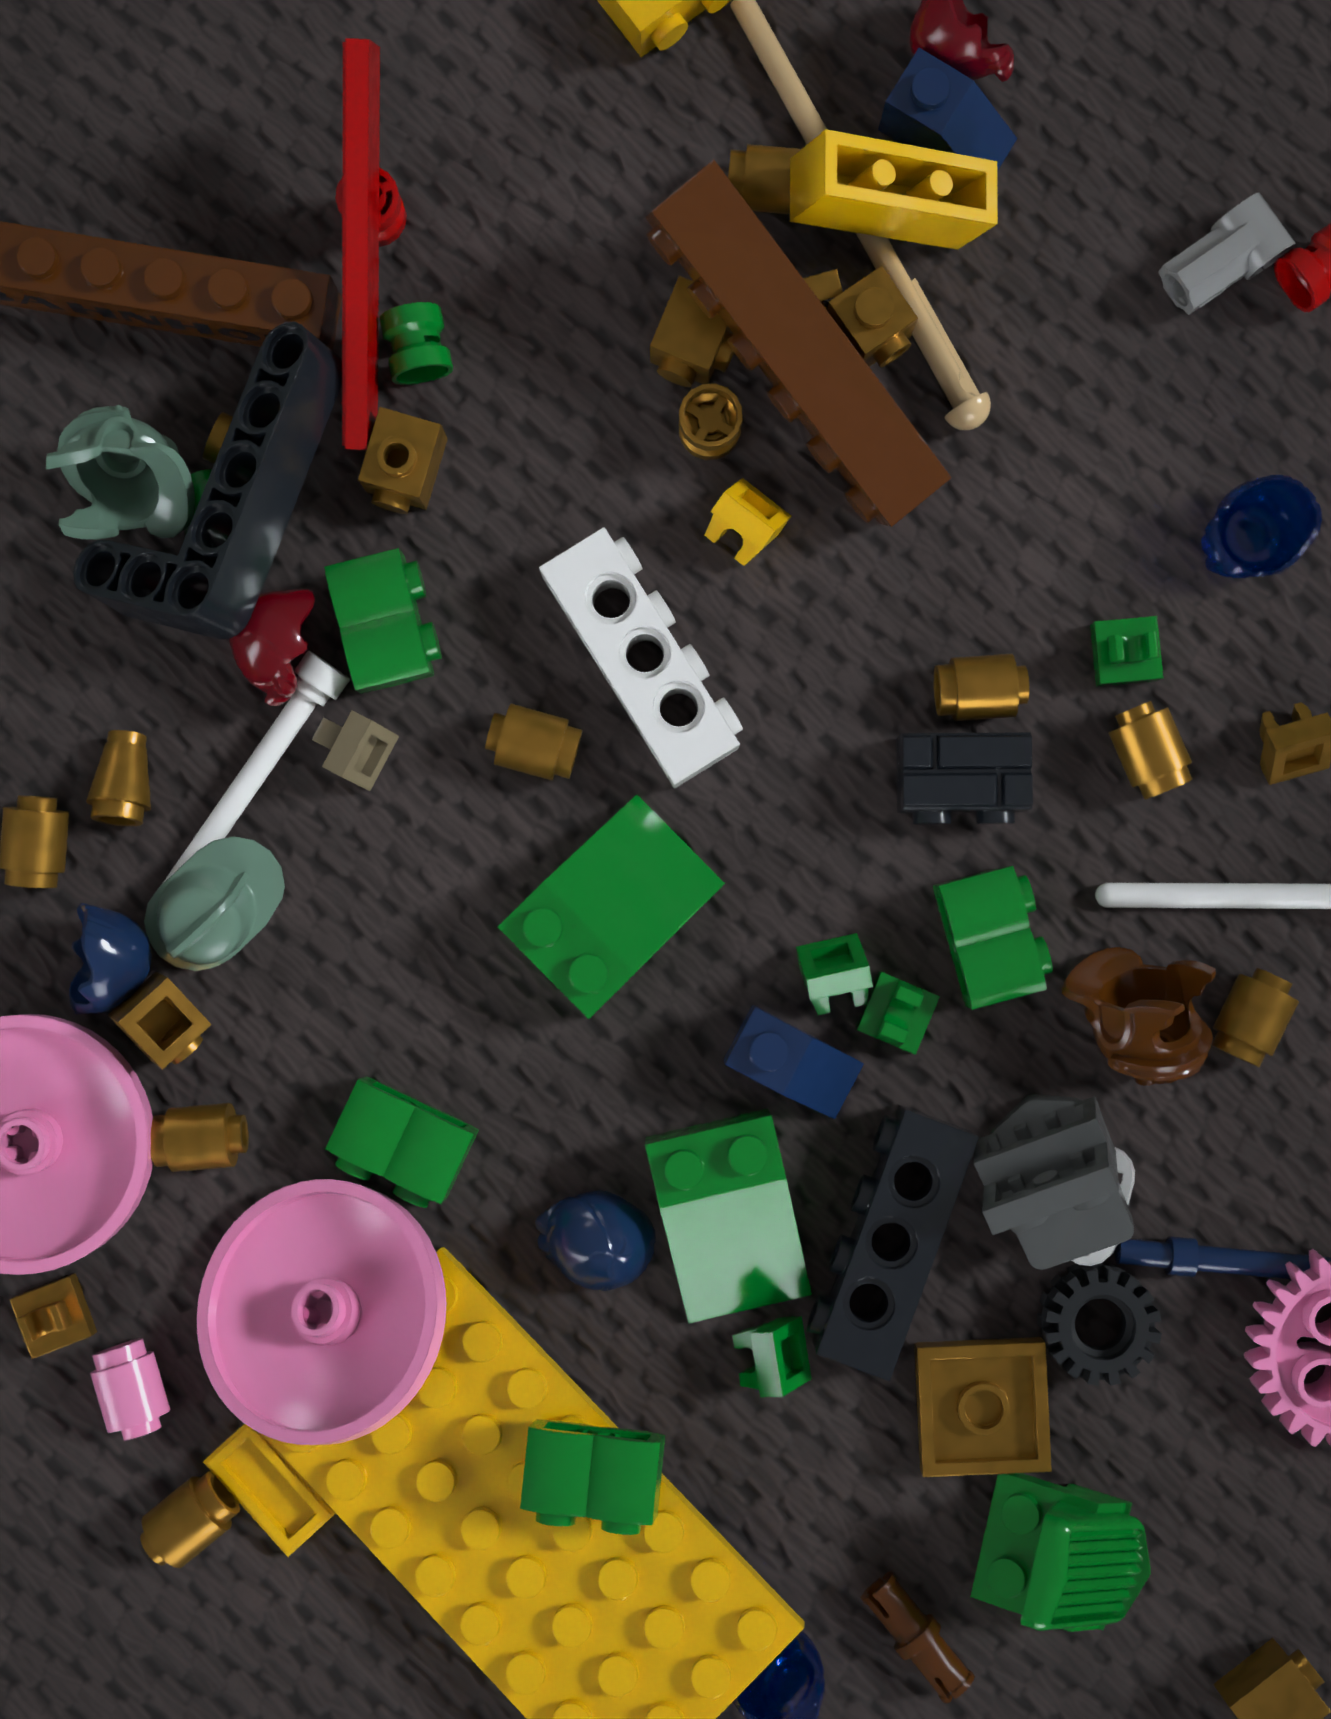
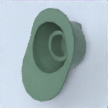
[144,836,285,971]

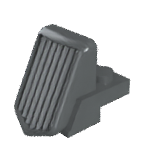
[974,1094,1134,1270]

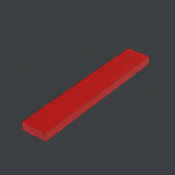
[342,38,380,450]

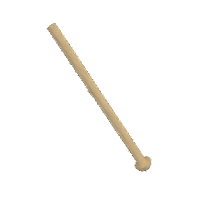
[730,0,991,430]

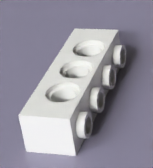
[539,527,743,789]

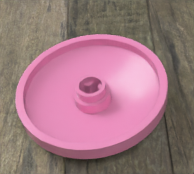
[0,1014,153,1275]
[197,1179,447,1445]

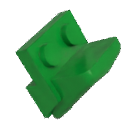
[970,1473,1151,1632]

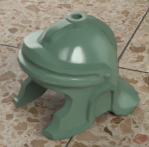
[46,405,195,540]

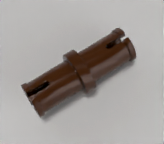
[861,1571,975,1703]

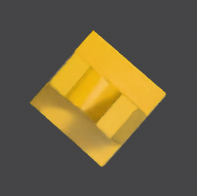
[704,478,792,566]

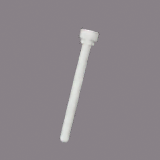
[162,650,350,884]
[1095,883,1331,909]

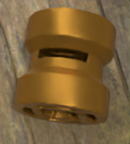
[679,383,743,460]

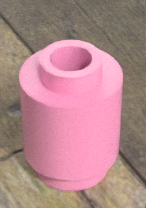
[90,1338,171,1440]

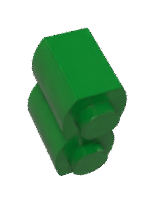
[324,548,442,694]
[933,866,1053,1010]
[325,1076,479,1208]
[520,1420,665,1535]

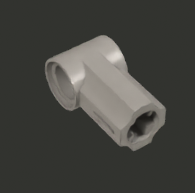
[1158,192,1296,315]

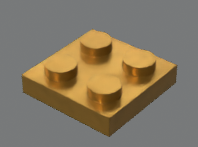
[914,1337,1052,1477]

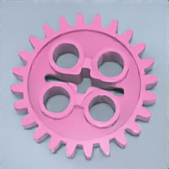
[1244,1249,1331,1447]

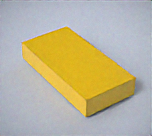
[203,1423,336,1557]

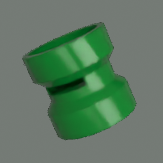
[379,302,453,385]

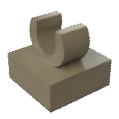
[312,710,399,791]

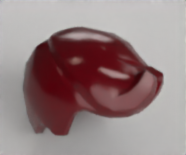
[909,0,1014,82]
[229,589,315,706]

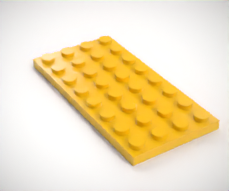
[264,1247,805,1719]

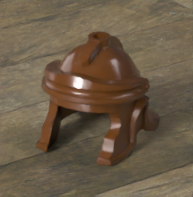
[1062,947,1216,1086]

